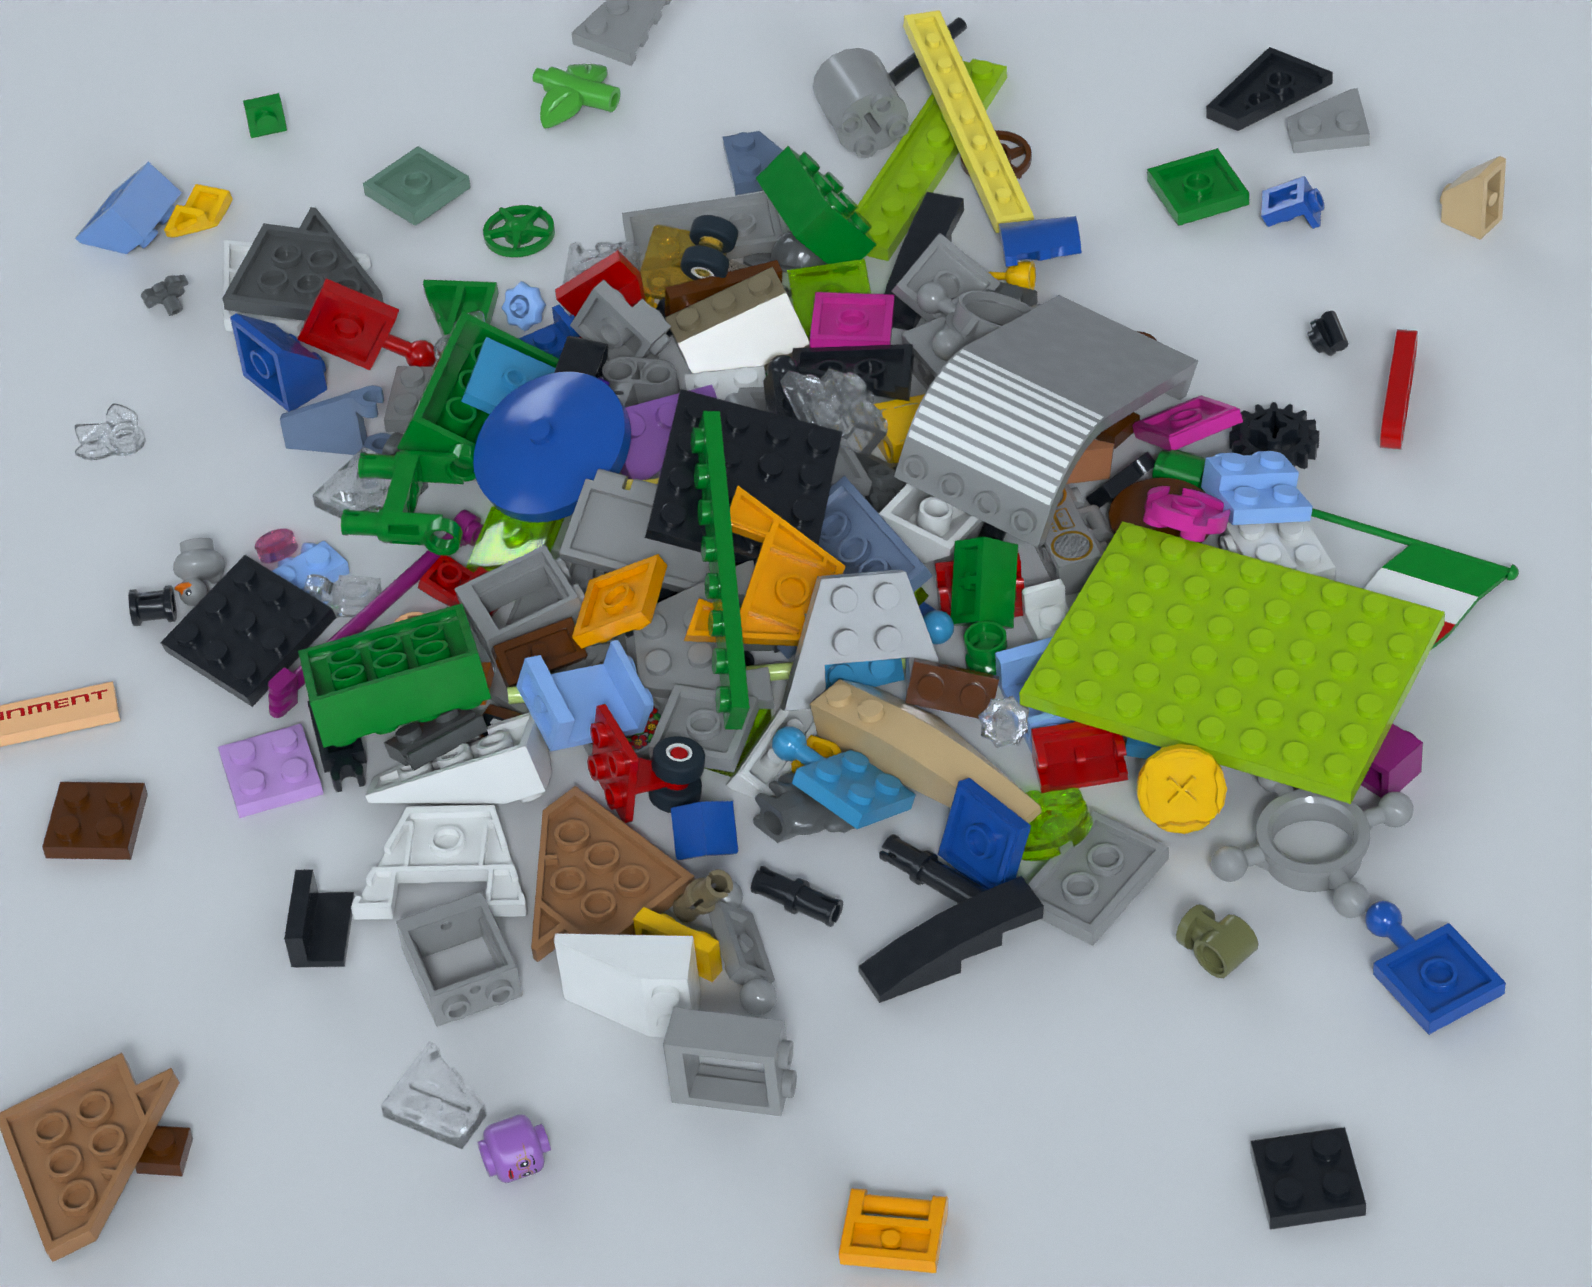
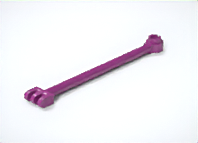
[268,510,485,718]

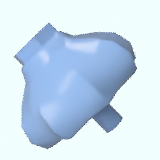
[502,281,546,331]

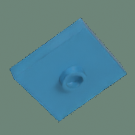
[461,337,556,414]

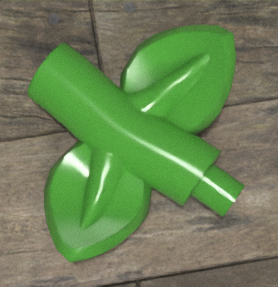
[533,64,620,129]

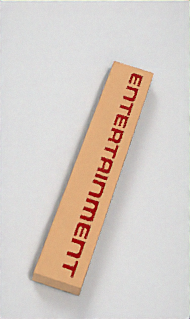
[0,681,120,747]

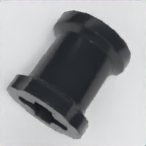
[128,585,177,626]

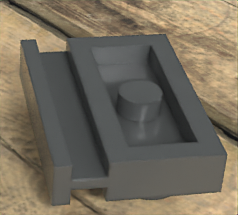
[384,709,488,770]

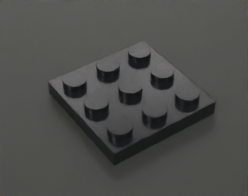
[160,555,337,707]

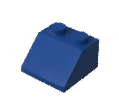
[230,313,327,412]

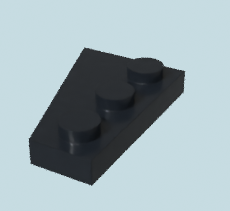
[1206,47,1333,131]
[792,344,914,401]

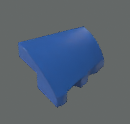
[999,216,1082,267]

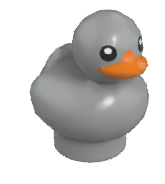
[173,538,225,606]

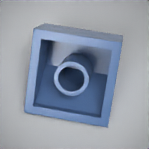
[75,162,182,254]

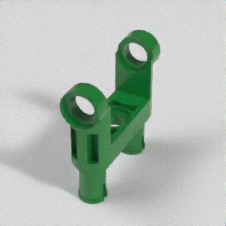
[341,444,476,556]

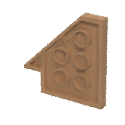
[531,786,695,962]
[0,1053,179,1262]

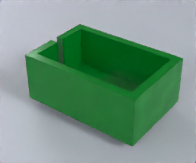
[756,146,877,277]

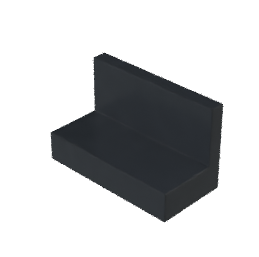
[284,869,355,968]

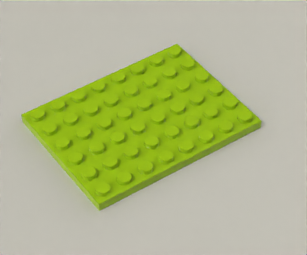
[1019,521,1445,804]

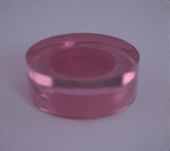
[254,528,298,563]

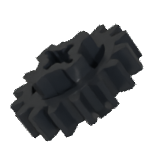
[1229,402,1319,469]

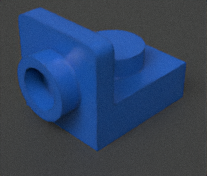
[1261,176,1325,229]
[519,304,581,359]

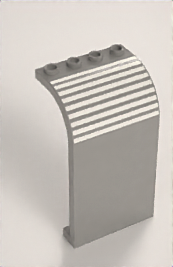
[894,295,1198,548]

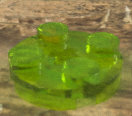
[1021,788,1093,861]

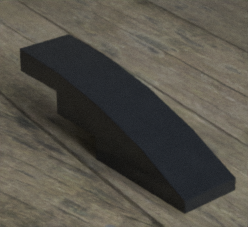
[884,192,964,330]
[858,876,1044,1003]

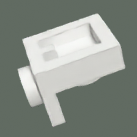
[1022,579,1069,642]

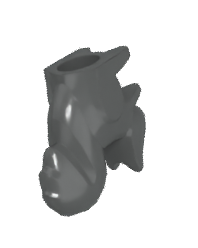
[753,772,855,843]

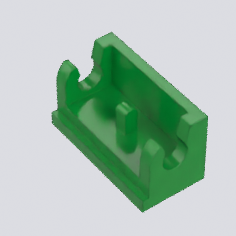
[951,537,1018,629]

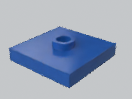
[938,778,1031,889]

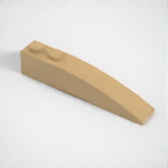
[810,679,1042,824]

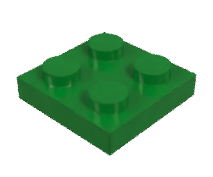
[1147,148,1249,226]

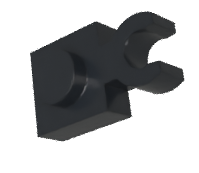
[1086,451,1155,508]

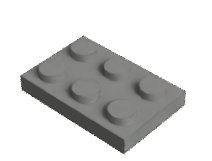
[1028,810,1169,946]

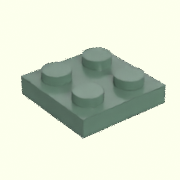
[363,146,471,226]

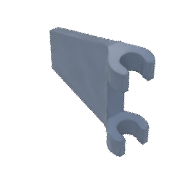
[280,385,391,456]

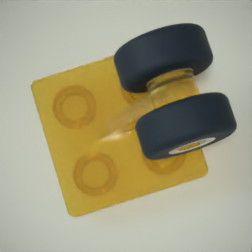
[640,215,738,300]

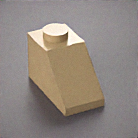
[1440,156,1506,240]

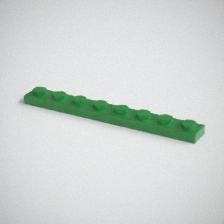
[691,411,750,730]

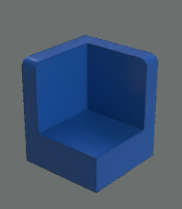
[671,801,738,860]

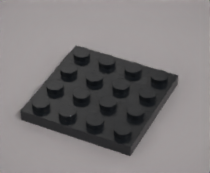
[645,389,842,565]

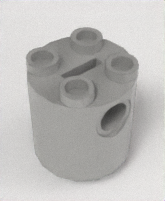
[813,48,910,158]

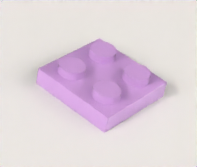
[218,724,323,818]

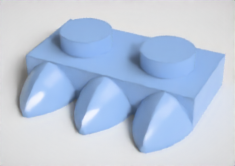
[272,541,350,596]

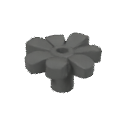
[141,275,189,316]

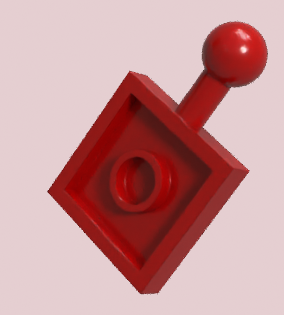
[297,278,437,370]

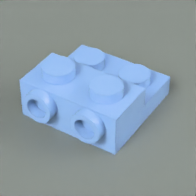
[1201,451,1313,525]

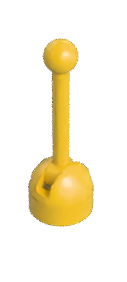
[988,261,1036,290]

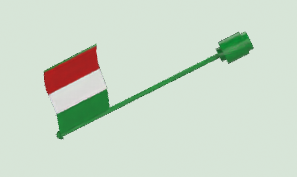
[1152,450,1519,650]

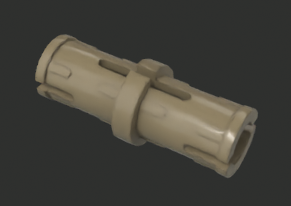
[673,869,733,923]

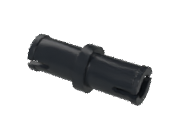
[751,866,843,927]

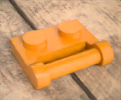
[839,1188,948,1273]

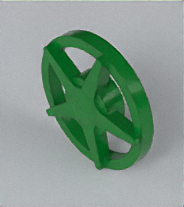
[483,205,555,257]

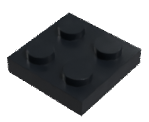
[1250,1127,1366,1230]

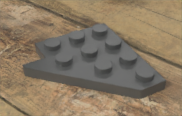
[222,207,384,321]

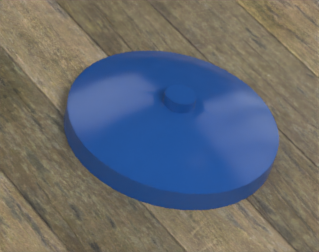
[473,372,631,523]

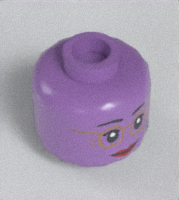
[477,1114,551,1183]

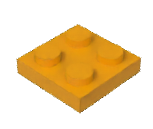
[572,554,667,649]

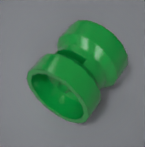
[964,621,1007,675]

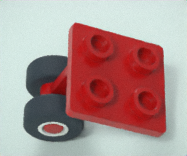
[587,704,705,823]

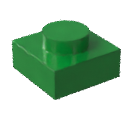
[243,93,287,138]

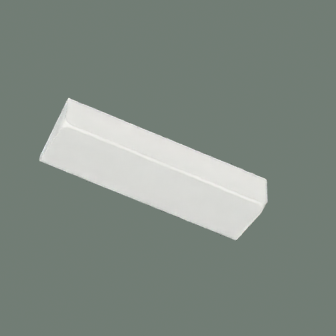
[726,703,817,798]

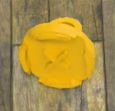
[1136,744,1227,834]

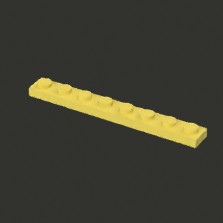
[903,10,1034,233]

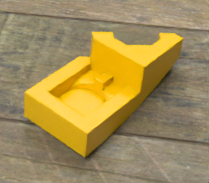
[164,184,233,237]

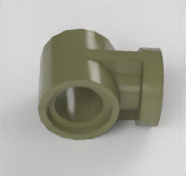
[1176,904,1259,978]

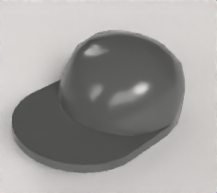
[743,231,829,273]

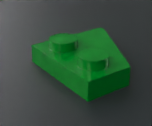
[423,280,499,343]

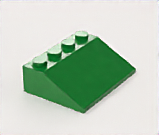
[397,311,559,469]
[298,603,491,748]

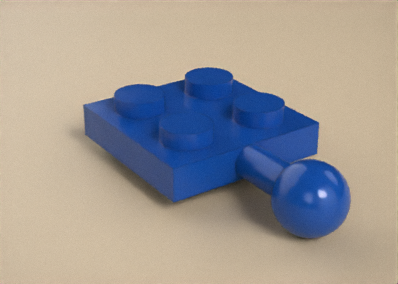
[1365,901,1506,1035]

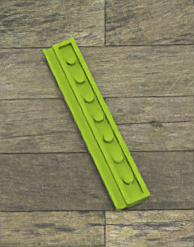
[854,56,1007,261]

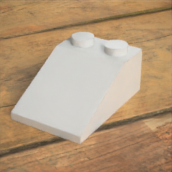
[554,934,701,1038]

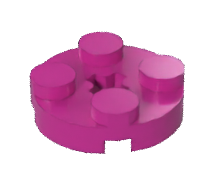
[1143,486,1230,542]

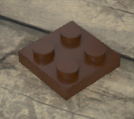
[42,782,148,860]

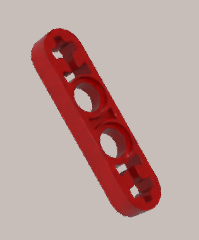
[1380,329,1418,450]

